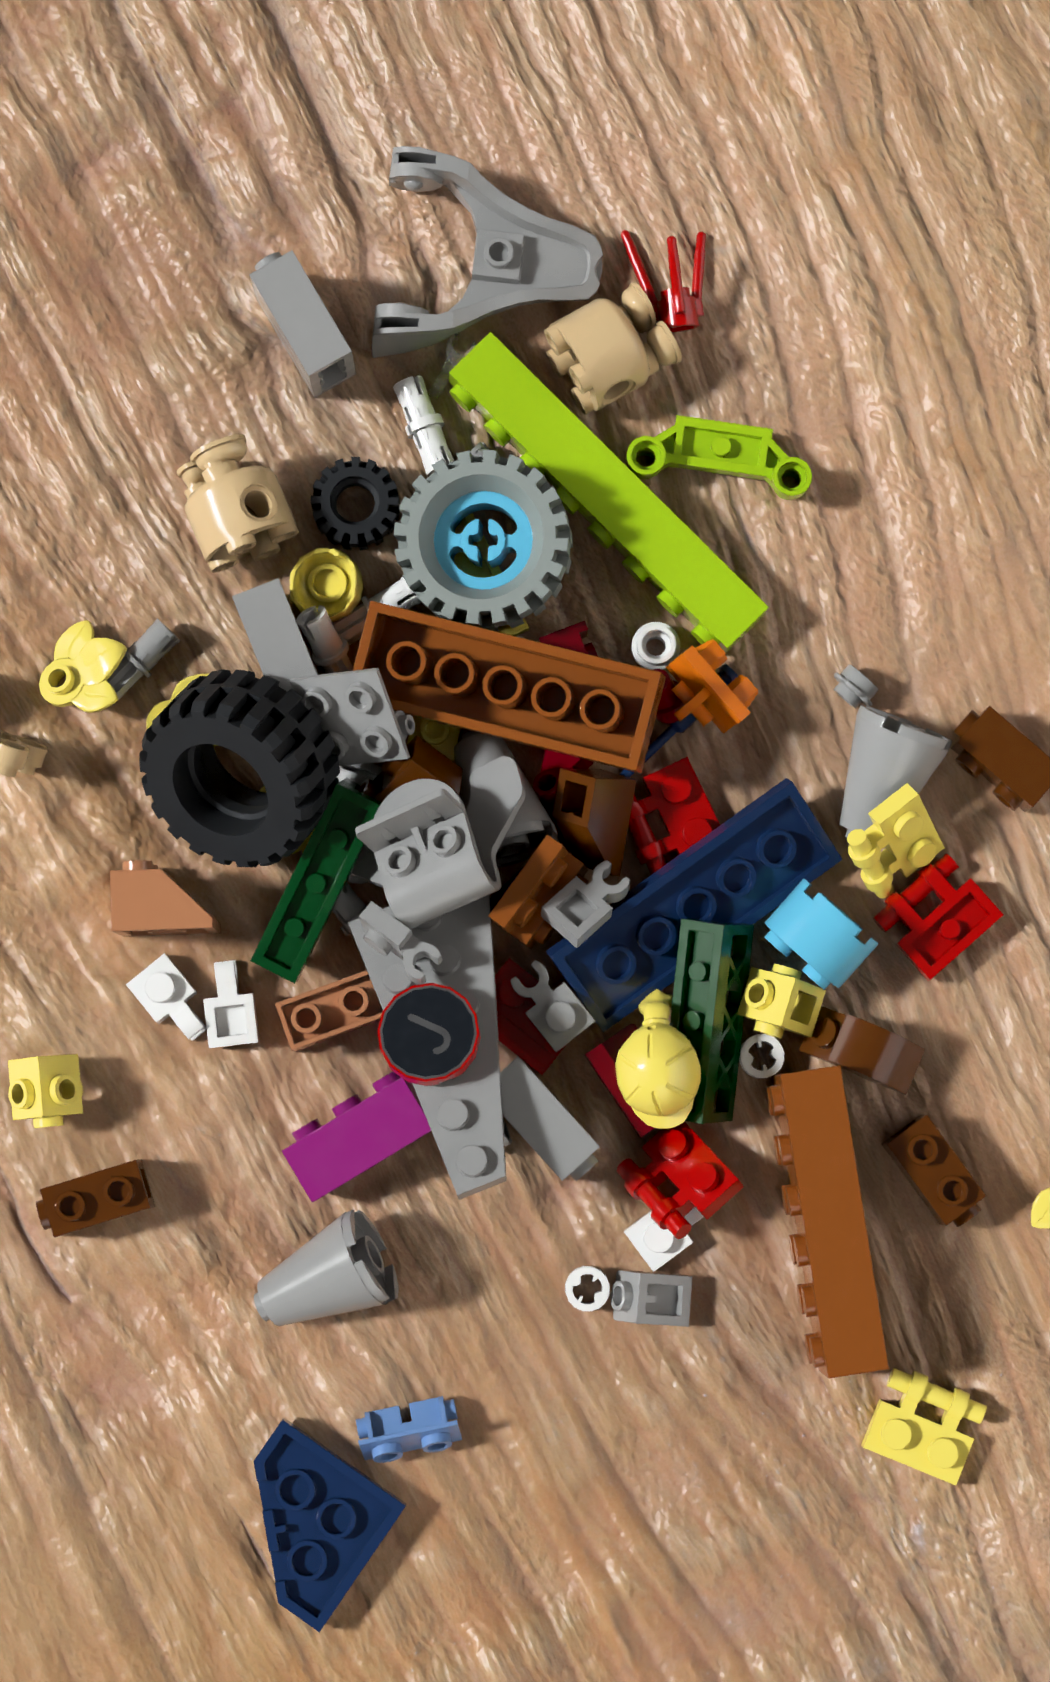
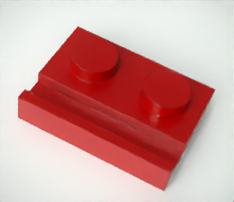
[495,958,567,1075]

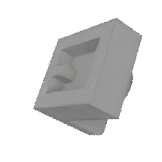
[610,1270,693,1327]

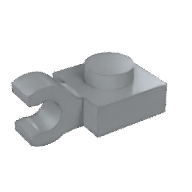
[359,901,443,985]

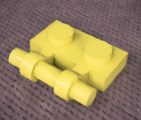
[847,783,945,899]
[861,1368,987,1485]

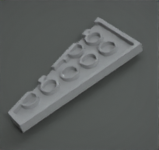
[348,894,507,1200]

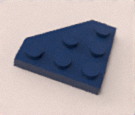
[254,1418,406,1632]

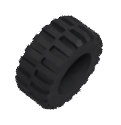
[139,669,340,868]

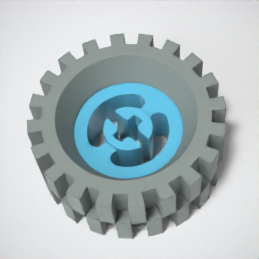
[394,449,573,631]

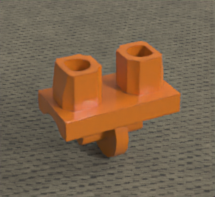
[666,639,758,734]

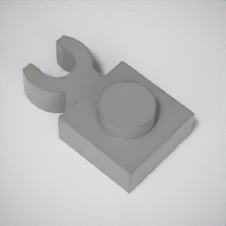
[541,860,630,948]
[511,960,595,1052]

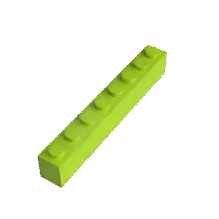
[449,332,769,653]

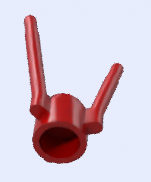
[621,230,706,333]

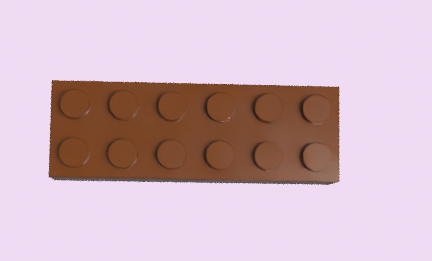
[353,601,666,774]
[766,1065,889,1379]

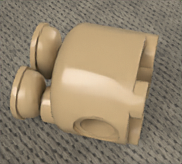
[544,281,682,415]
[177,433,299,573]

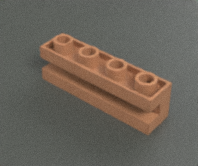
[275,970,383,1052]

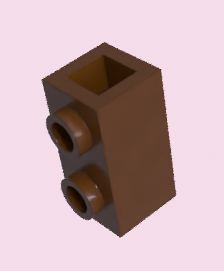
[951,706,1050,812]
[881,1115,986,1227]
[36,1159,156,1237]

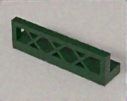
[250,778,381,984]
[670,919,754,1124]

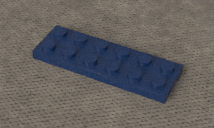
[546,778,843,1032]

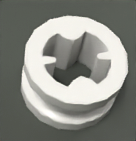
[739,1034,784,1078]
[565,1266,610,1311]

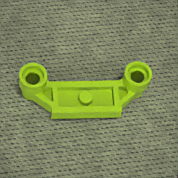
[626,415,812,500]

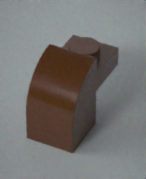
[799,1006,925,1095]

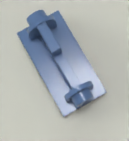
[356,1396,462,1463]

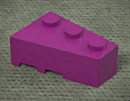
[282,1072,431,1203]

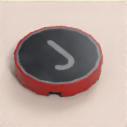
[377,983,481,1086]

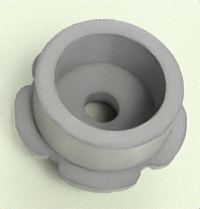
[833,664,879,709]

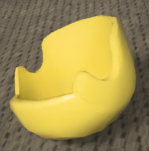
[290,547,363,622]

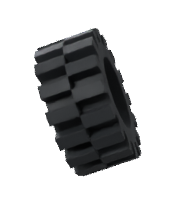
[311,457,400,551]

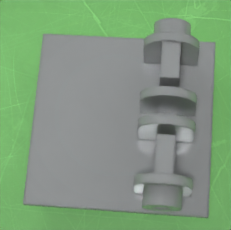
[289,668,415,766]

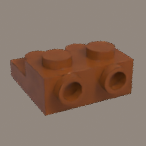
[488,834,589,950]

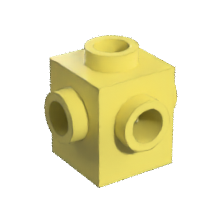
[737,964,826,1039]
[8,1054,83,1128]

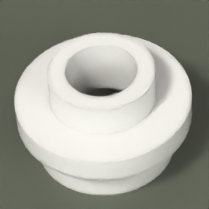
[631,622,680,670]

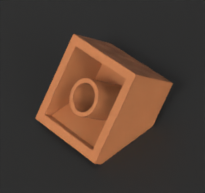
[110,860,221,937]

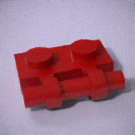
[628,757,720,875]
[873,853,1004,981]
[616,1121,744,1239]

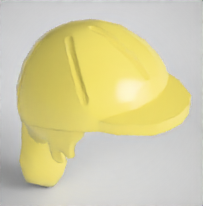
[615,989,701,1129]

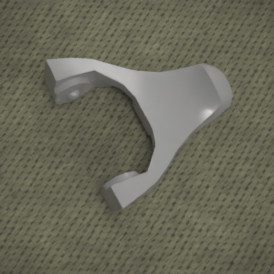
[372,146,603,358]

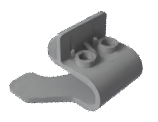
[351,756,526,930]

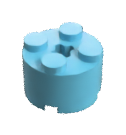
[764,878,879,990]

